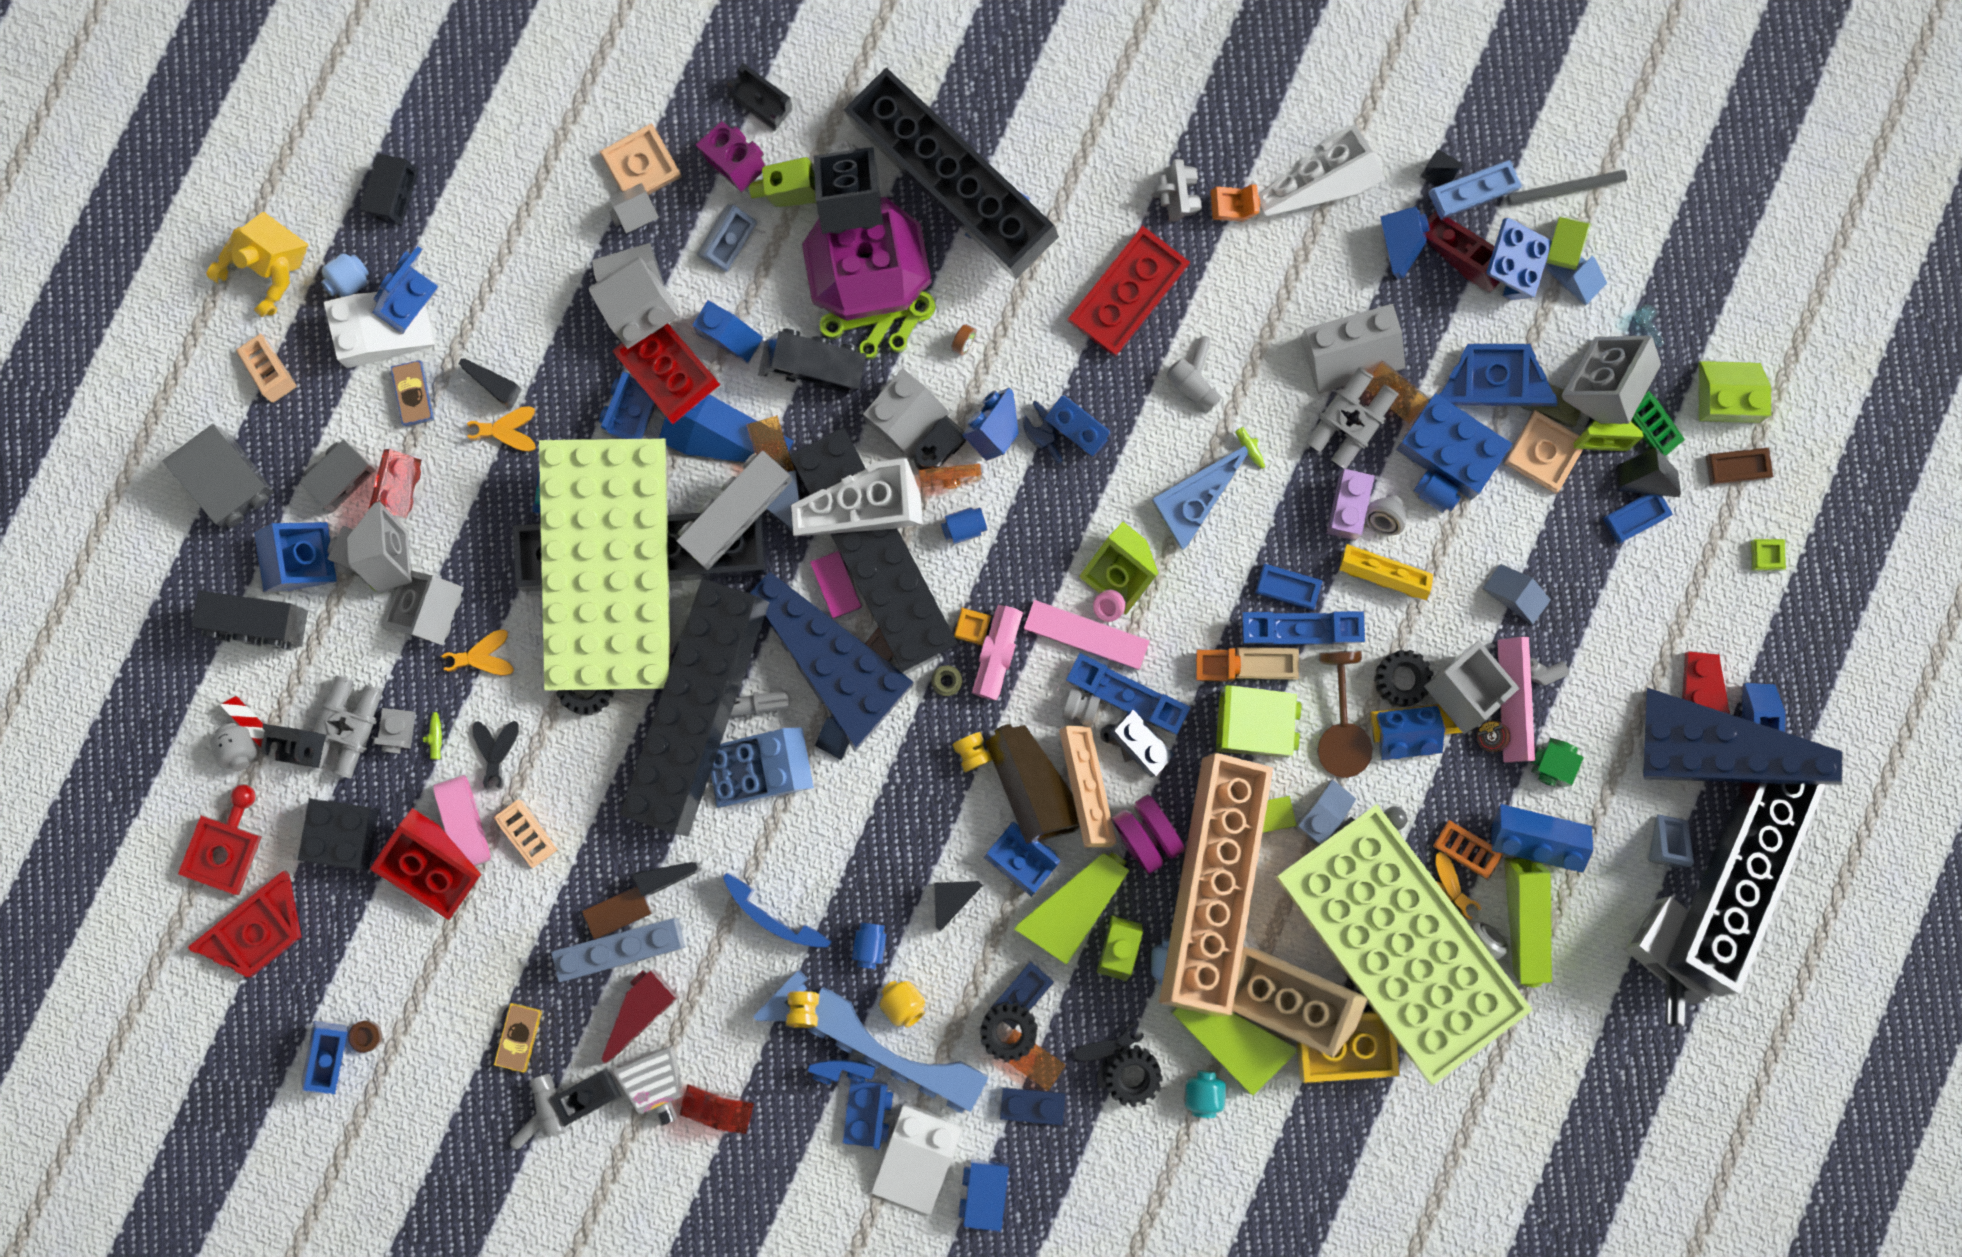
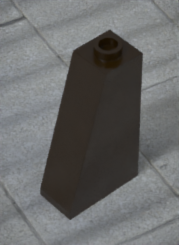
[985,724,1080,844]

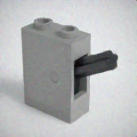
[1624,896,1716,1028]

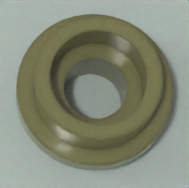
[931,665,962,696]

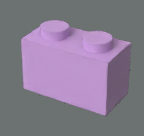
[1326,469,1375,541]

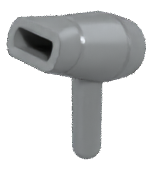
[1167,336,1222,413]
[510,1074,569,1149]

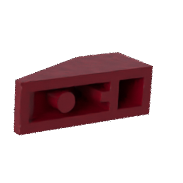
[1425,211,1500,293]
[601,970,679,1064]

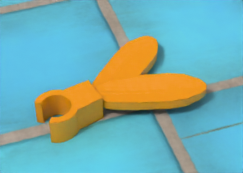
[466,406,536,452]
[441,630,514,676]
[1435,852,1481,920]

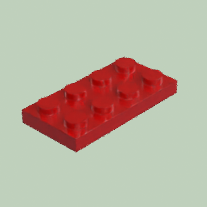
[1068,226,1190,358]
[612,323,721,424]

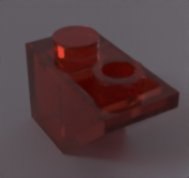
[679,1084,754,1134]

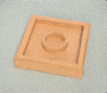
[599,123,682,195]
[1503,410,1583,494]

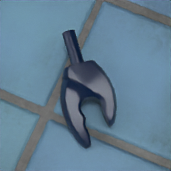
[1023,400,1063,465]

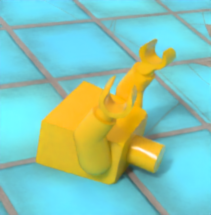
[206,212,309,317]

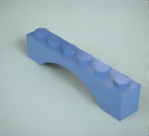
[807,987,989,1113]

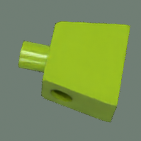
[749,157,816,207]
[1096,915,1143,981]

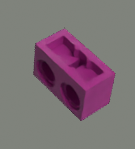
[696,121,766,192]

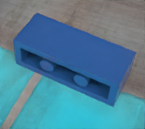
[1491,804,1594,873]

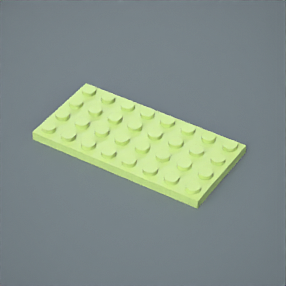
[539,439,670,690]
[1276,804,1533,1086]

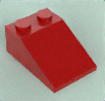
[370,808,481,921]

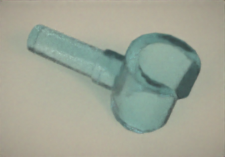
[1634,304,1665,347]

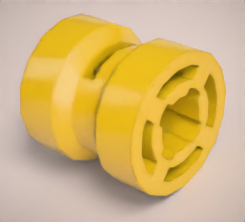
[952,732,992,772]
[786,991,819,1028]

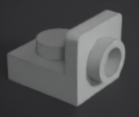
[373,708,416,754]

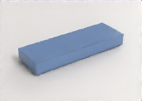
[1428,160,1522,220]

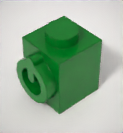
[1530,737,1584,787]

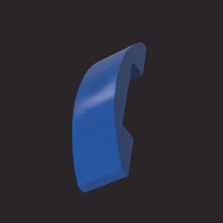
[1242,611,1365,645]
[1066,653,1191,735]
[723,872,832,947]

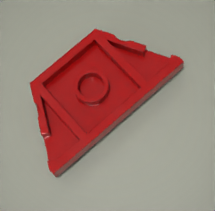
[188,871,302,978]

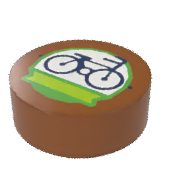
[951,324,977,356]

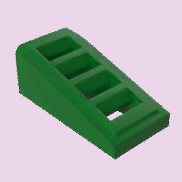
[1631,391,1685,456]

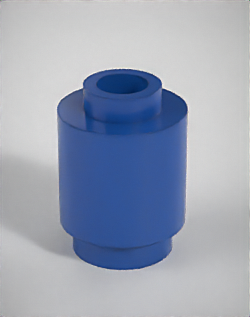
[1413,471,1461,513]
[940,507,988,545]
[852,922,887,969]

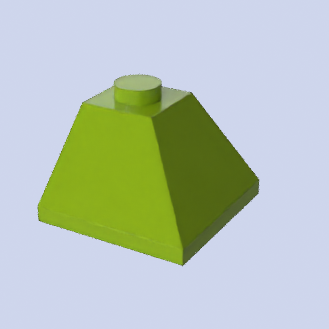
[1079,521,1159,615]

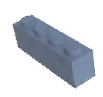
[551,918,686,983]

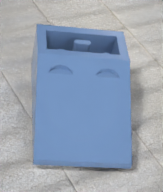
[711,727,814,808]

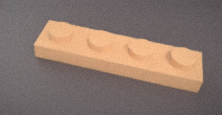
[1059,726,1117,847]

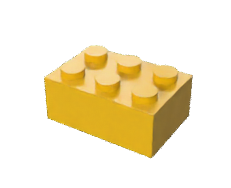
[1296,1011,1400,1083]

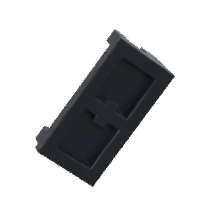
[727,63,793,131]
[359,153,419,226]
[261,724,326,768]

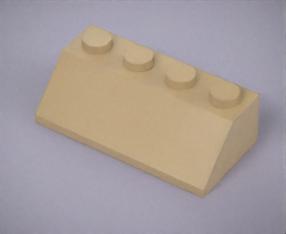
[1232,947,1368,1057]

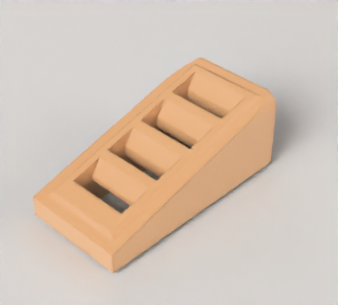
[236,333,296,402]
[494,800,558,869]

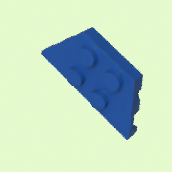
[1439,344,1557,406]

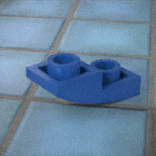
[808,1059,876,1085]

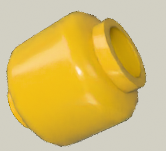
[879,980,926,1028]

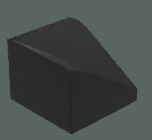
[1420,149,1463,187]

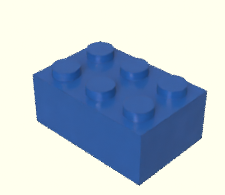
[1395,393,1512,500]

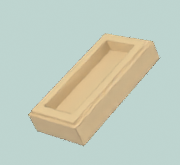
[1236,647,1299,680]

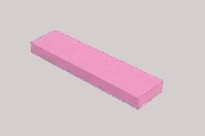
[1024,600,1150,670]
[1497,637,1535,763]

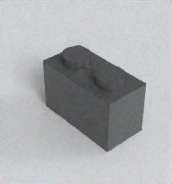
[299,439,376,513]

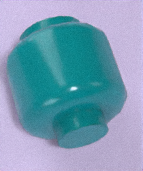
[1184,1070,1226,1118]

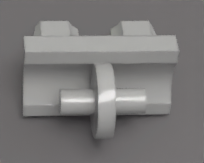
[1150,160,1202,222]

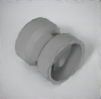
[1062,688,1100,727]

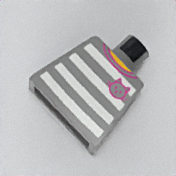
[613,1045,684,1126]

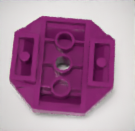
[802,197,931,321]

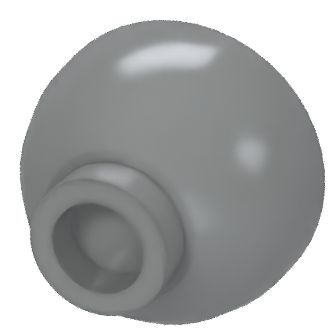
[1365,494,1406,536]
[1471,922,1509,960]

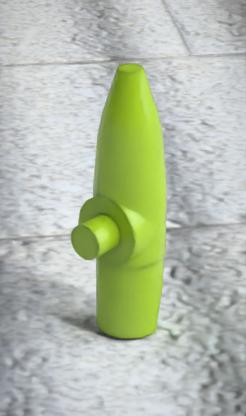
[1234,427,1265,469]
[423,712,442,760]

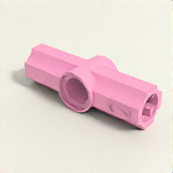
[972,605,1023,701]

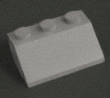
[1300,304,1406,394]
[1562,335,1661,424]

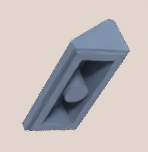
[697,205,758,272]

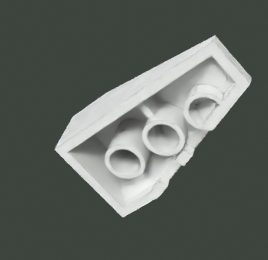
[1258,124,1386,216]
[791,458,923,536]

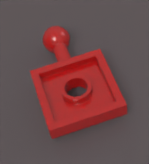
[178,784,262,895]

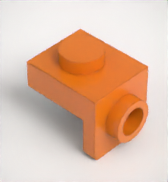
[1210,184,1260,222]
[1196,648,1241,682]

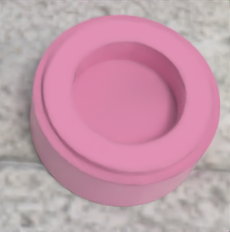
[1093,590,1126,622]

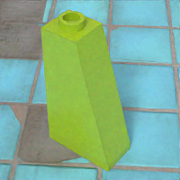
[1014,852,1129,965]
[1504,857,1552,988]
[1170,1007,1297,1096]

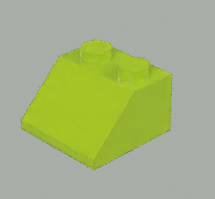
[1698,361,1771,423]

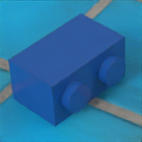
[301,1021,348,1094]
[958,1159,1009,1232]

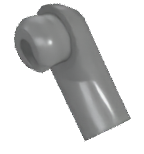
[1530,658,1569,686]

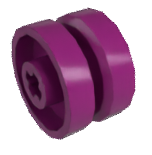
[1111,794,1185,875]

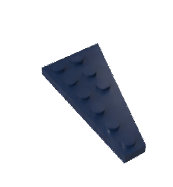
[750,572,914,752]
[1643,687,1843,785]

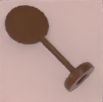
[1317,650,1373,778]

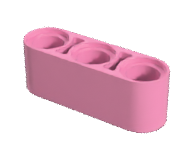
[433,775,491,866]

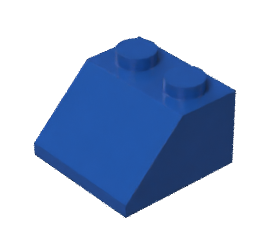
[254,522,337,592]

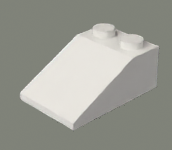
[324,292,435,368]
[872,1103,963,1215]

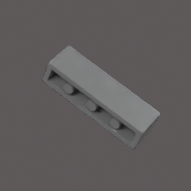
[677,450,792,571]

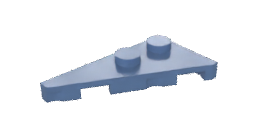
[1152,446,1248,550]

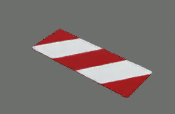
[220,696,265,748]

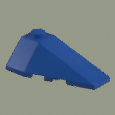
[659,394,794,466]

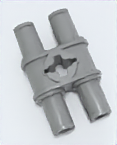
[1306,367,1399,469]
[311,675,383,778]

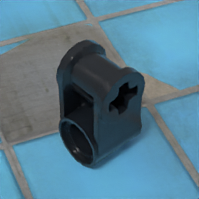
[914,415,967,474]

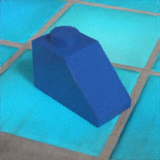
[1380,206,1430,280]
[692,300,764,364]

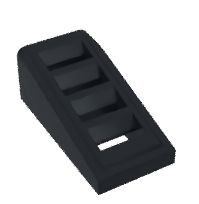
[458,358,521,410]
[632,862,702,897]

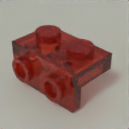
[369,449,422,519]

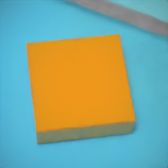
[954,607,991,646]

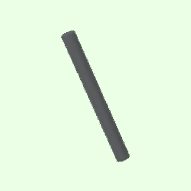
[1507,169,1627,206]

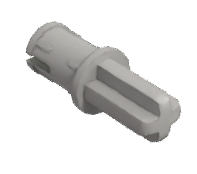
[730,691,789,718]

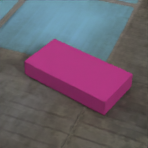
[810,551,862,620]

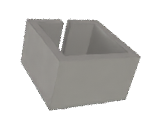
[1424,641,1519,734]

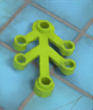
[820,291,936,360]

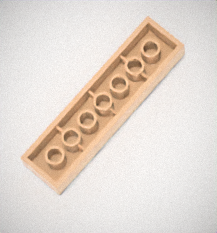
[1159,753,1273,1017]

